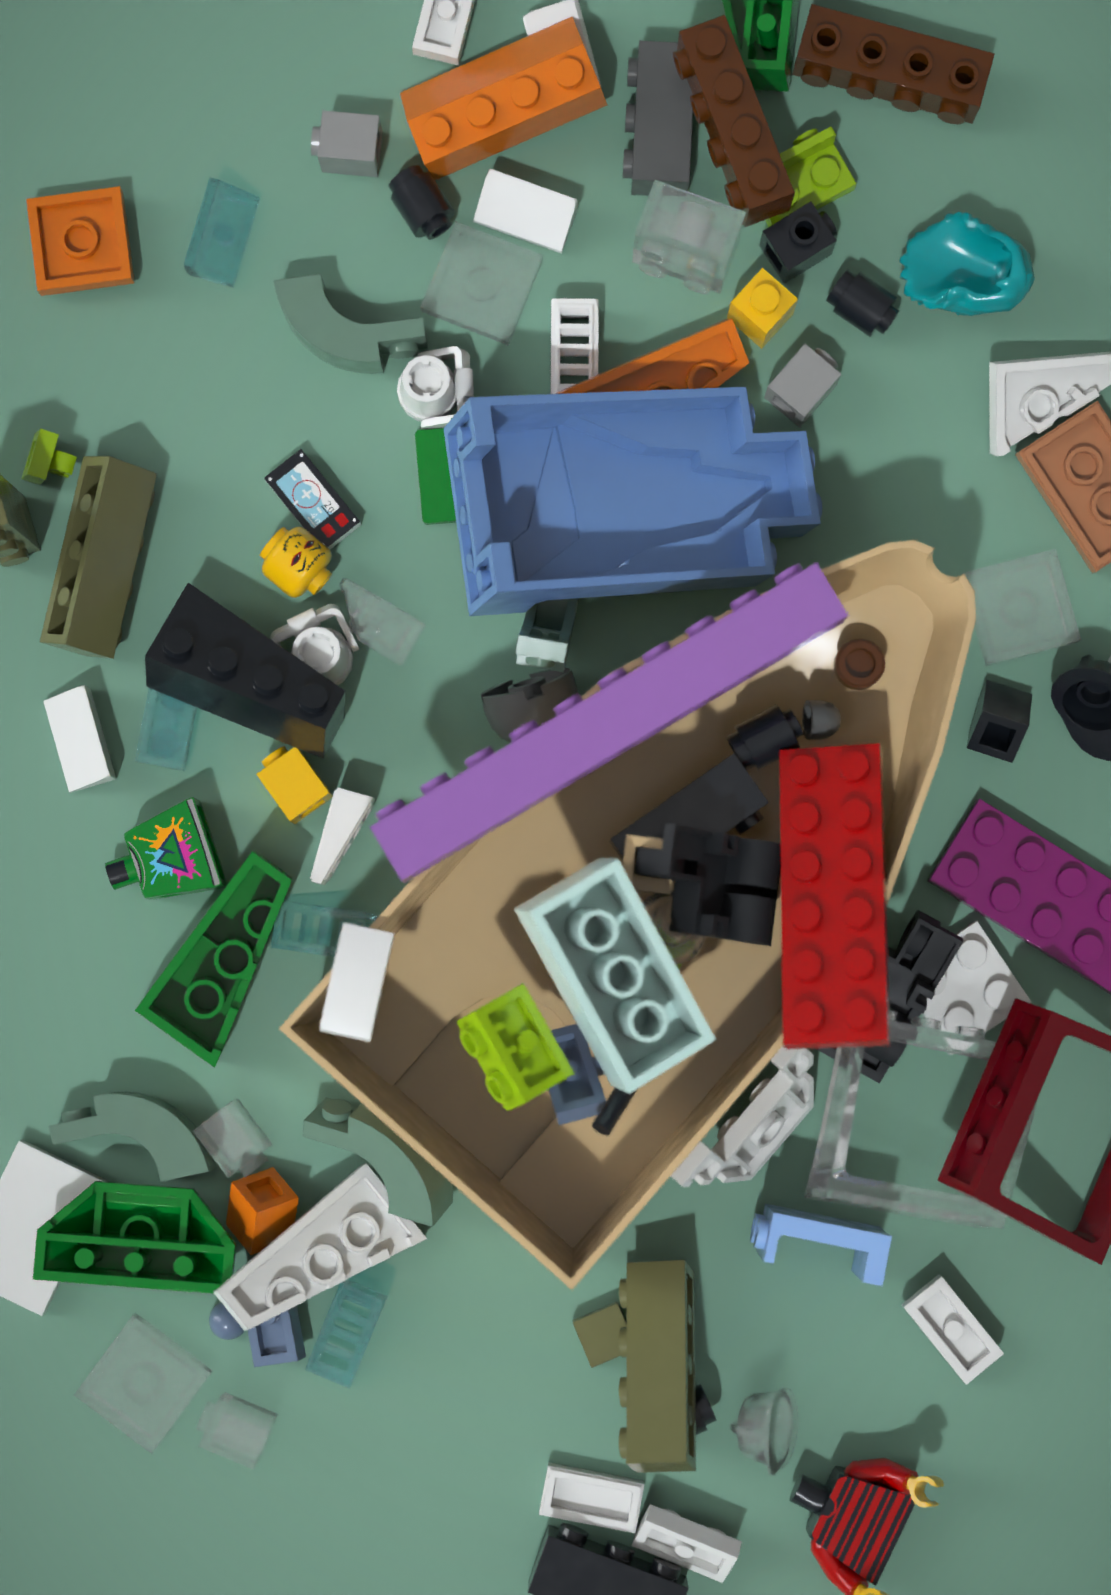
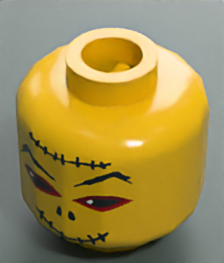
[259,527,332,598]

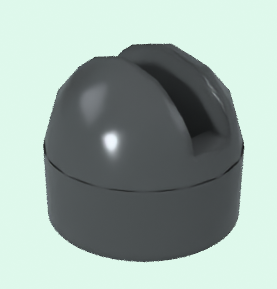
[802,700,842,740]

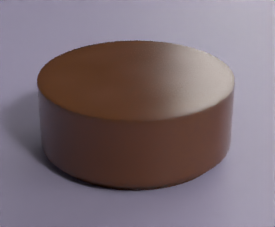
[834,639,885,690]

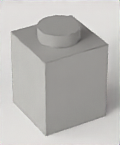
[311,110,383,177]
[764,344,841,428]

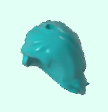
[899,211,1035,316]

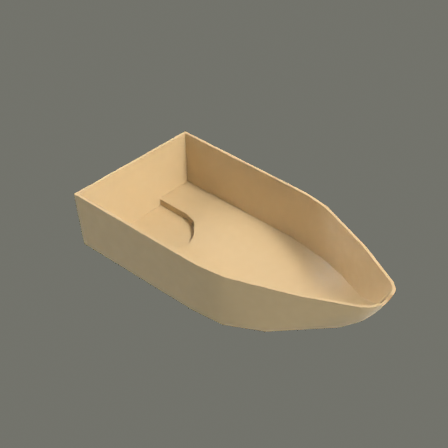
[279,540,976,1290]

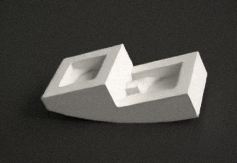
[320,923,394,1042]

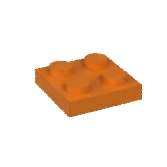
[26,186,135,296]

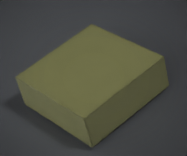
[572,1301,627,1368]

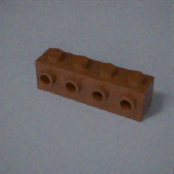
[792,4,995,124]
[673,15,795,227]

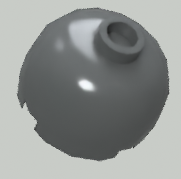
[481,668,578,743]

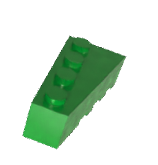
[135,850,293,1068]

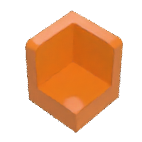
[226,1167,299,1255]

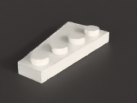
[213,1163,427,1331]

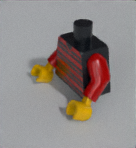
[789,1458,944,1595]

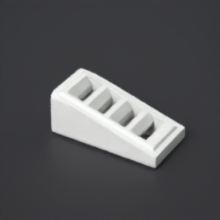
[551,298,599,394]
[310,787,376,886]

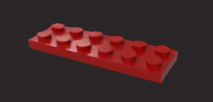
[779,743,890,1049]

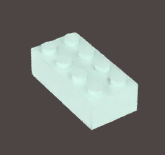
[514,857,716,1094]

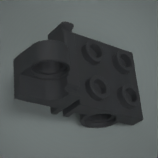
[634,823,781,946]
[814,910,963,1084]

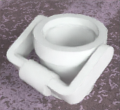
[397,346,474,430]
[270,604,360,685]

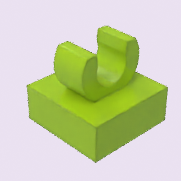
[21,428,77,485]

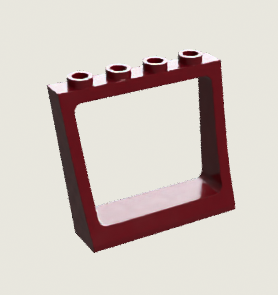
[937,998,1111,1265]

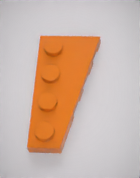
[556,318,749,394]

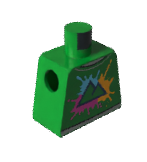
[105,797,228,900]

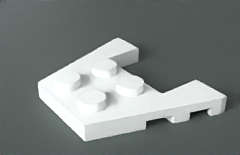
[671,1045,814,1187]

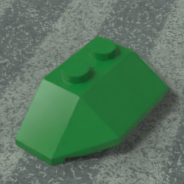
[33,1181,236,1294]

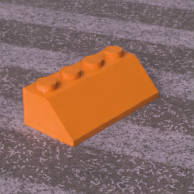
[400,17,608,180]

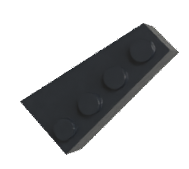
[145,583,346,759]

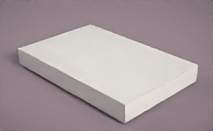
[0,1140,109,1316]

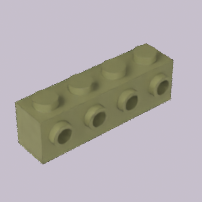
[40,456,157,659]
[619,1260,696,1473]

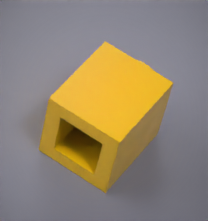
[727,267,798,349]
[256,746,333,824]

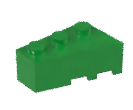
[722,0,799,92]

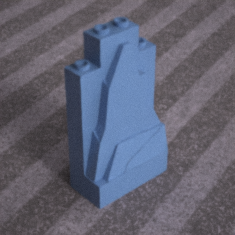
[443,387,822,616]

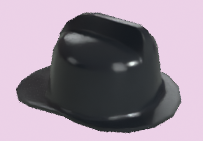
[1051,654,1111,761]

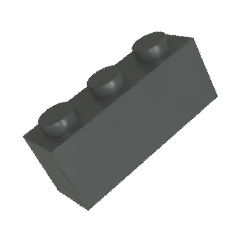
[622,40,693,198]

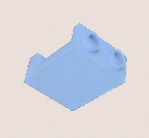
[750,1204,892,1286]

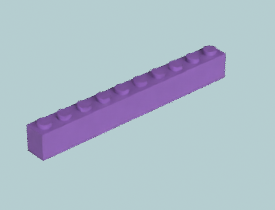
[370,562,849,883]

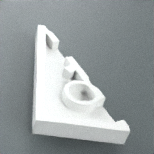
[989,352,1111,456]

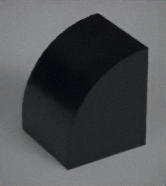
[967,680,1032,763]

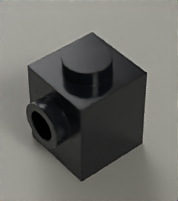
[759,201,837,284]

